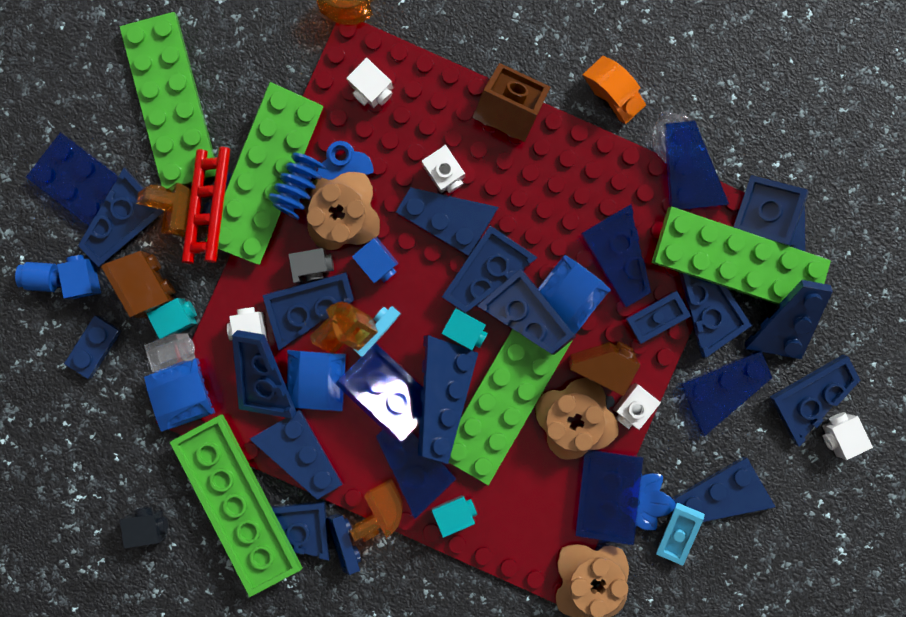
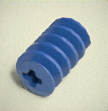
[268,153,326,220]

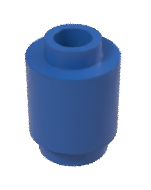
[15,262,61,292]

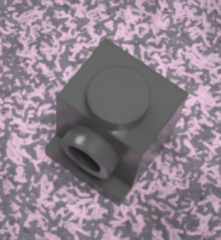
[289,248,334,284]

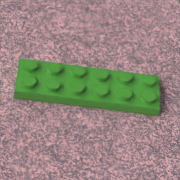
[120,12,216,191]
[205,82,323,265]
[651,207,831,305]
[449,329,572,485]
[170,414,303,597]

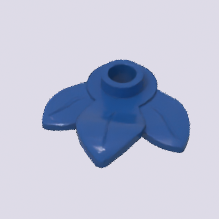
[317,141,374,180]
[618,473,676,530]

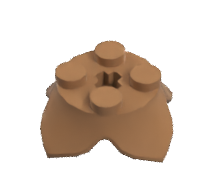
[302,172,380,250]
[535,377,619,460]
[556,544,629,617]

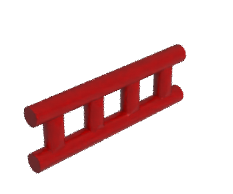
[182,147,230,264]

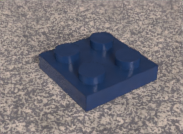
[734,175,809,246]

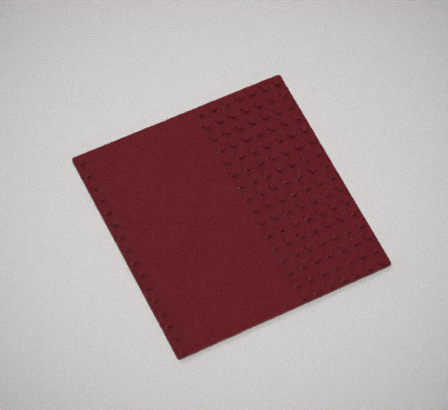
[156,14,745,604]

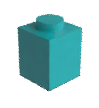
[147,298,197,339]
[441,308,488,350]
[431,495,478,538]

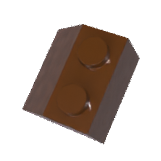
[472,63,551,142]
[101,251,175,318]
[568,342,640,396]

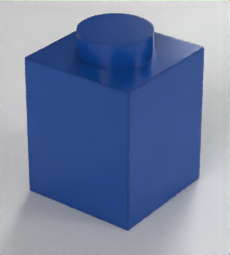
[352,237,398,283]
[57,255,101,299]

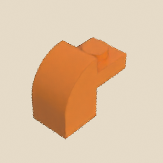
[582,56,646,124]

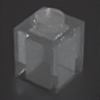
[144,333,195,372]

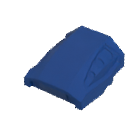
[538,255,611,334]
[286,350,346,411]
[144,358,215,432]

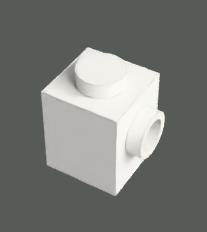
[347,57,393,108]
[422,145,465,193]
[227,307,268,341]
[613,383,661,430]
[822,412,873,460]

